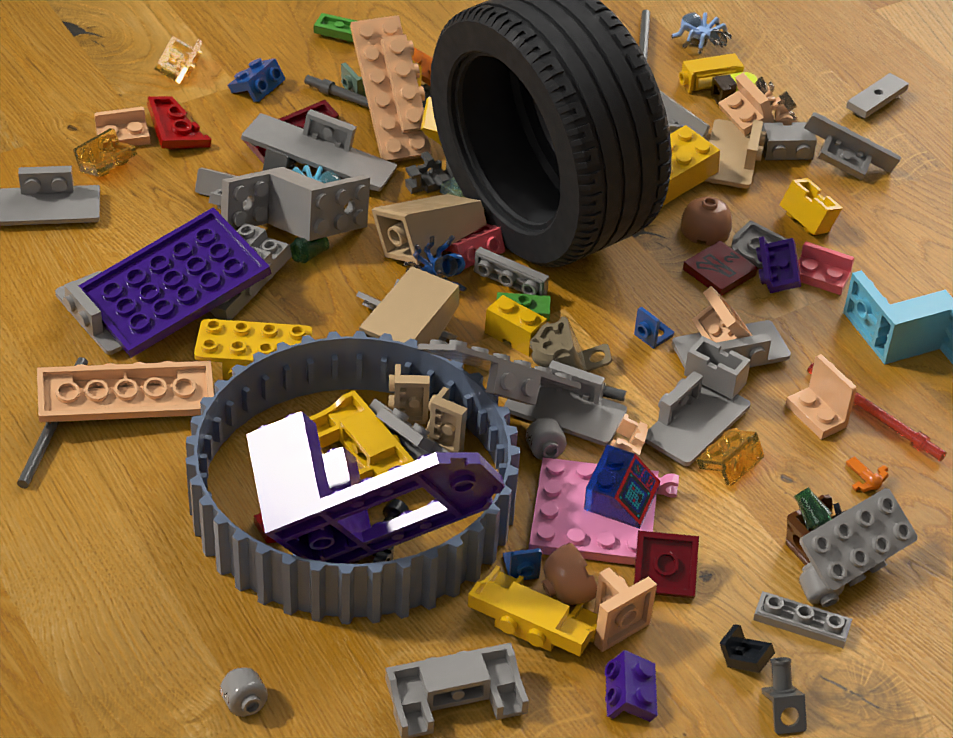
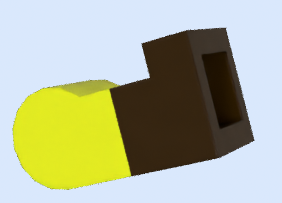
[710,72,758,106]

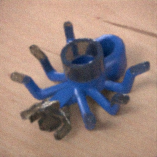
[403,235,467,291]

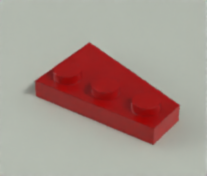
[147,96,212,149]

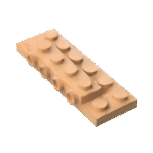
[350,15,432,162]
[37,361,214,422]

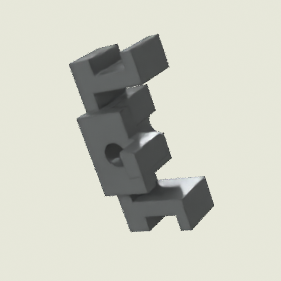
[405,151,456,194]

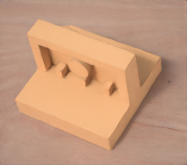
[718,73,775,136]
[692,286,753,343]
[594,568,657,652]

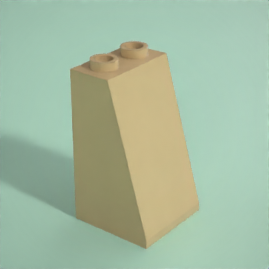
[372,194,487,265]
[359,266,459,347]

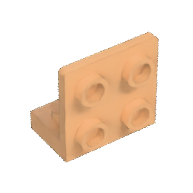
[785,354,857,440]

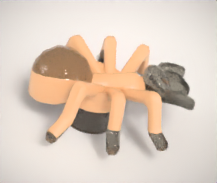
[755,76,798,125]

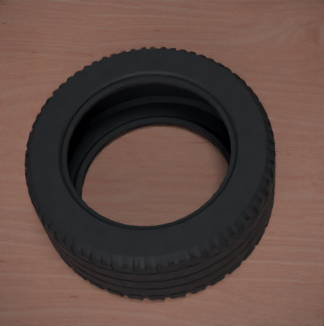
[430,0,672,267]

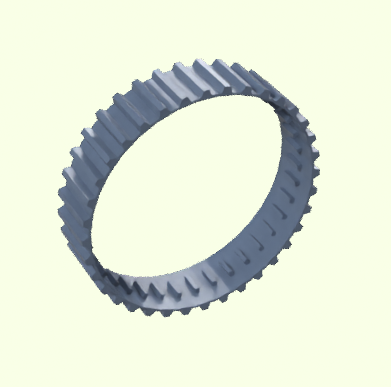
[185,331,520,624]

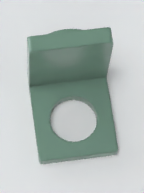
[341,63,366,97]

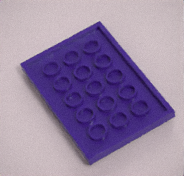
[79,207,272,358]

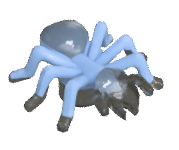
[671,12,732,54]

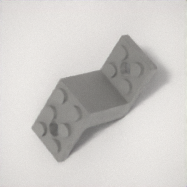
[221,167,370,241]

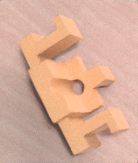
[605,414,648,468]

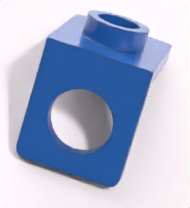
[634,307,674,349]
[503,548,542,580]

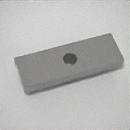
[846,73,909,118]
[474,247,549,296]
[753,591,852,648]

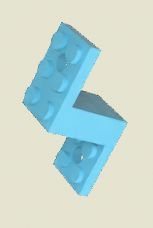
[843,270,953,365]

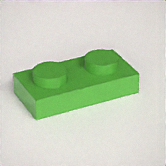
[314,13,356,42]

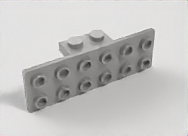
[241,109,397,191]
[418,339,581,405]

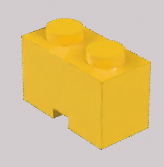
[779,178,843,235]
[485,295,547,357]

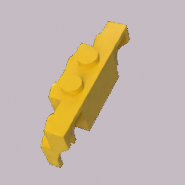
[468,565,598,656]

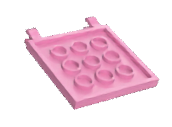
[529,457,679,565]

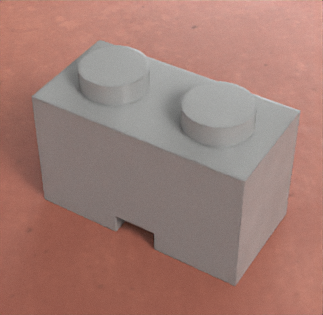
[762,122,817,160]
[684,336,751,399]

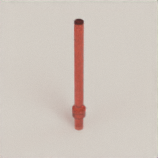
[807,363,947,461]

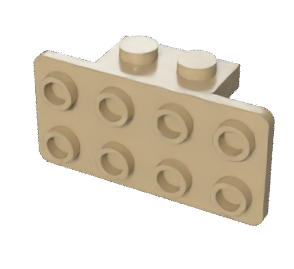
[705,119,766,189]

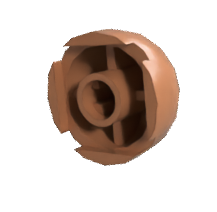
[681,196,732,246]
[541,543,597,606]

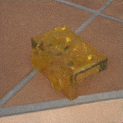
[154,36,203,84]
[73,128,137,177]
[696,428,764,486]

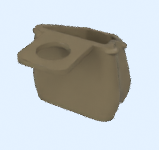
[530,316,612,372]

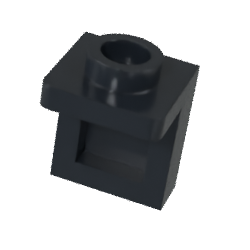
[720,624,775,673]

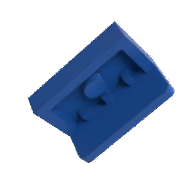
[228,58,285,102]

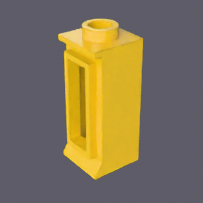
[679,53,744,94]

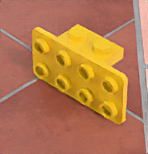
[194,319,312,381]

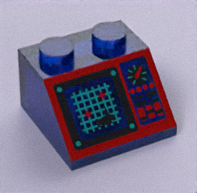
[584,444,661,529]

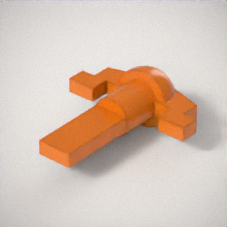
[846,456,889,493]

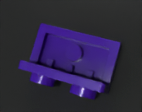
[756,236,801,293]
[604,650,658,722]

